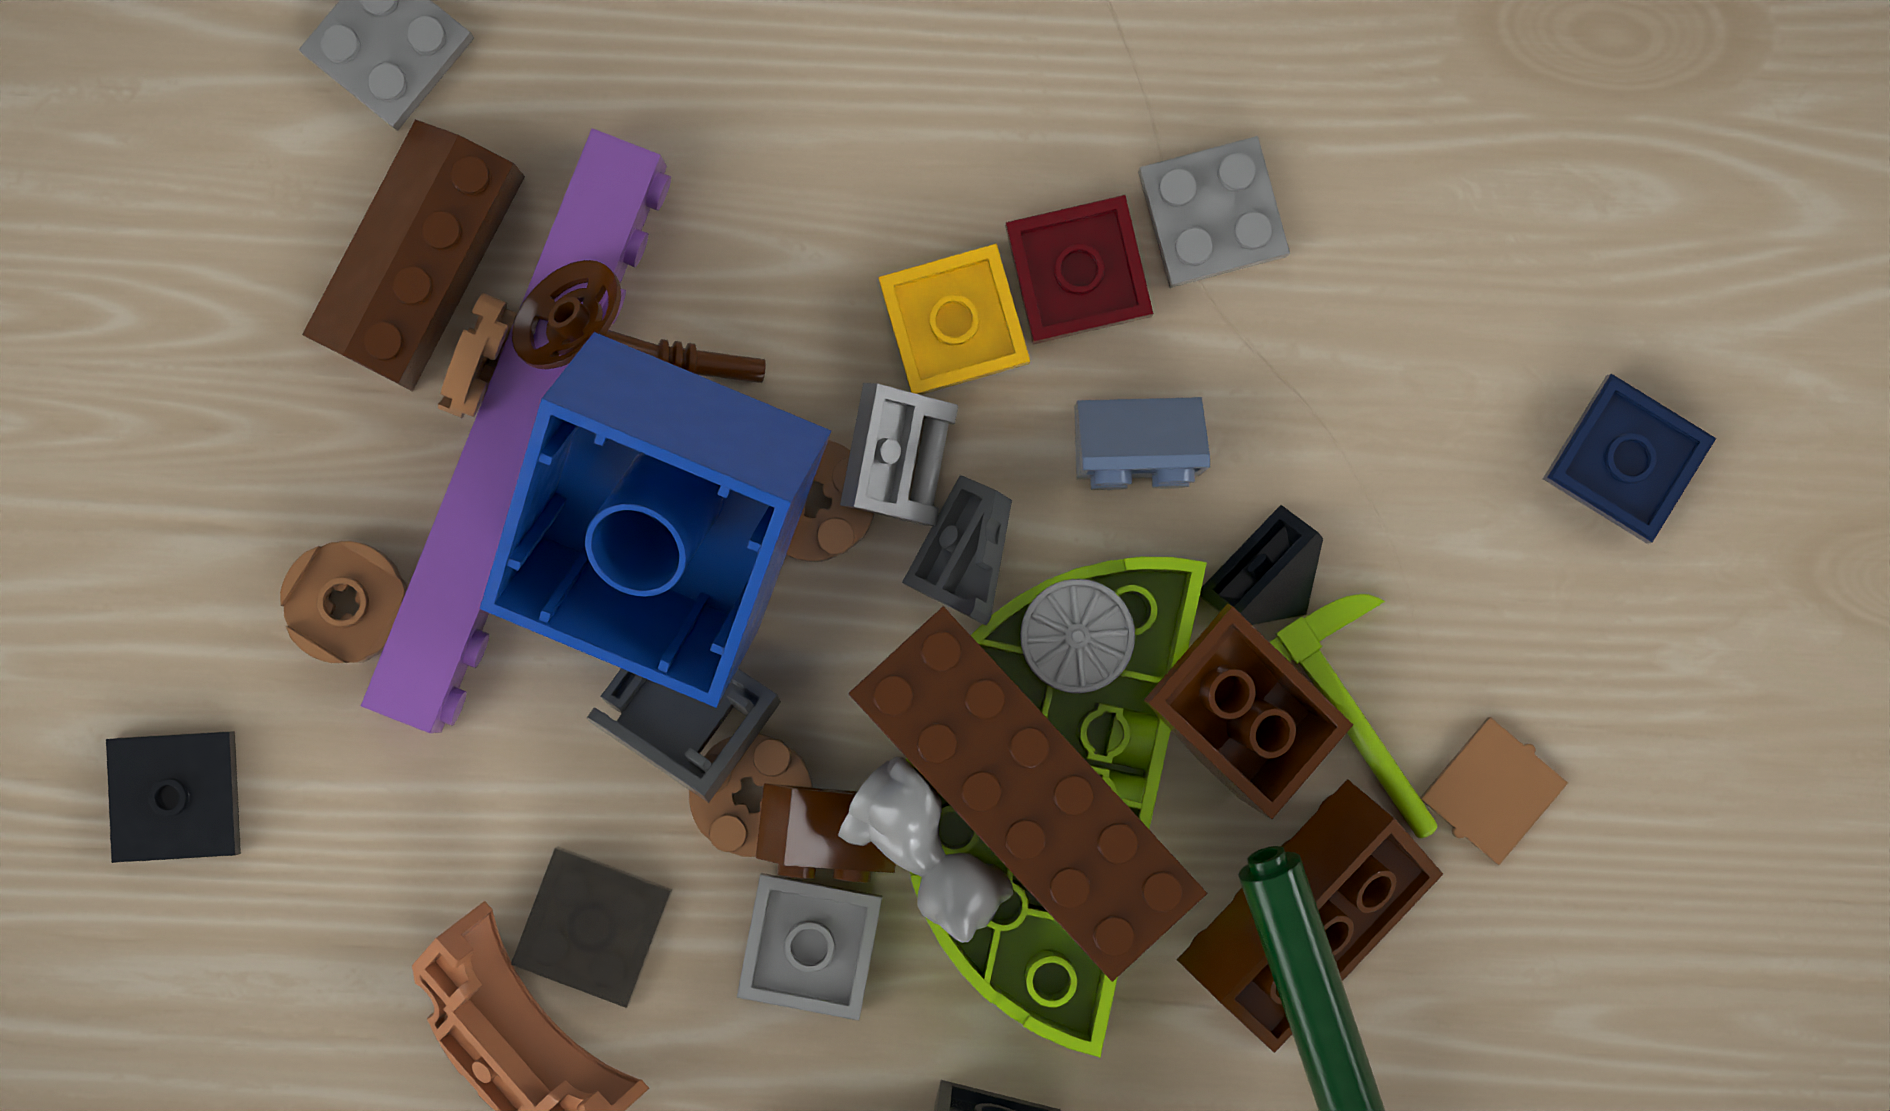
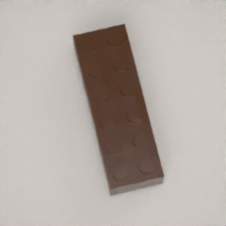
[848,606,1208,982]

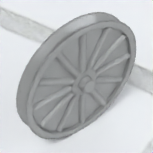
[1020,579,1135,693]

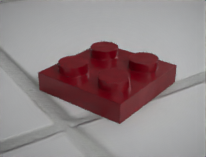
[1005,195,1154,344]

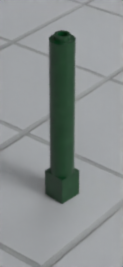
[1238,846,1385,1111]

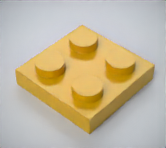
[878,243,1030,395]

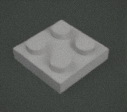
[299,0,474,131]
[1138,136,1290,288]
[737,873,883,1021]

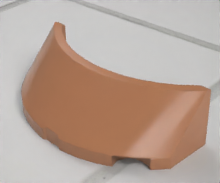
[412,901,649,1111]

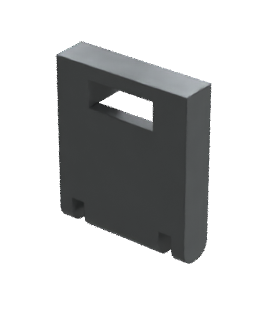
[587,668,781,803]

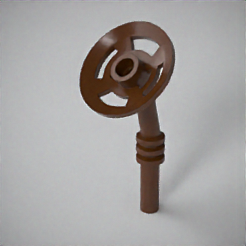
[512,260,766,383]

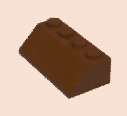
[302,119,525,392]
[1177,779,1443,1053]

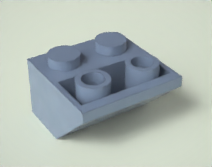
[1074,397,1210,490]

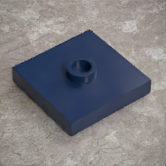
[1543,373,1716,544]

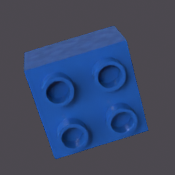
[480,332,831,708]

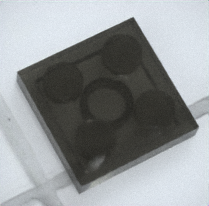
[511,846,673,1008]

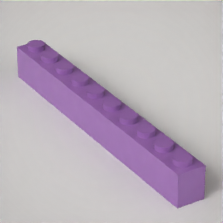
[361,128,671,733]

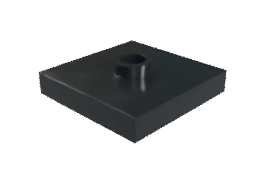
[106,731,241,863]

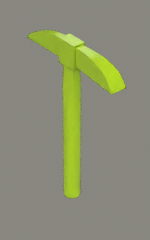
[1270,594,1438,839]

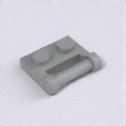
[840,383,958,526]

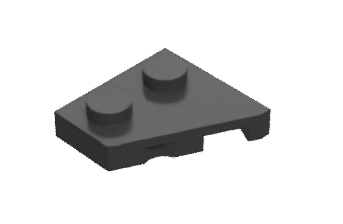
[902,475,1012,626]

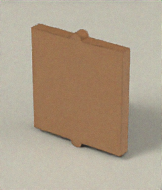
[1420,717,1568,865]

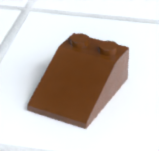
[1144,604,1353,819]

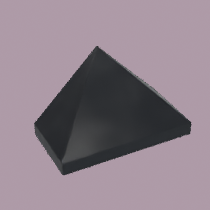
[1200,505,1323,625]

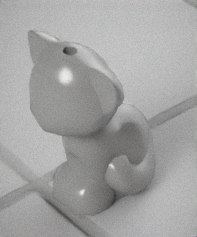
[838,757,1013,943]

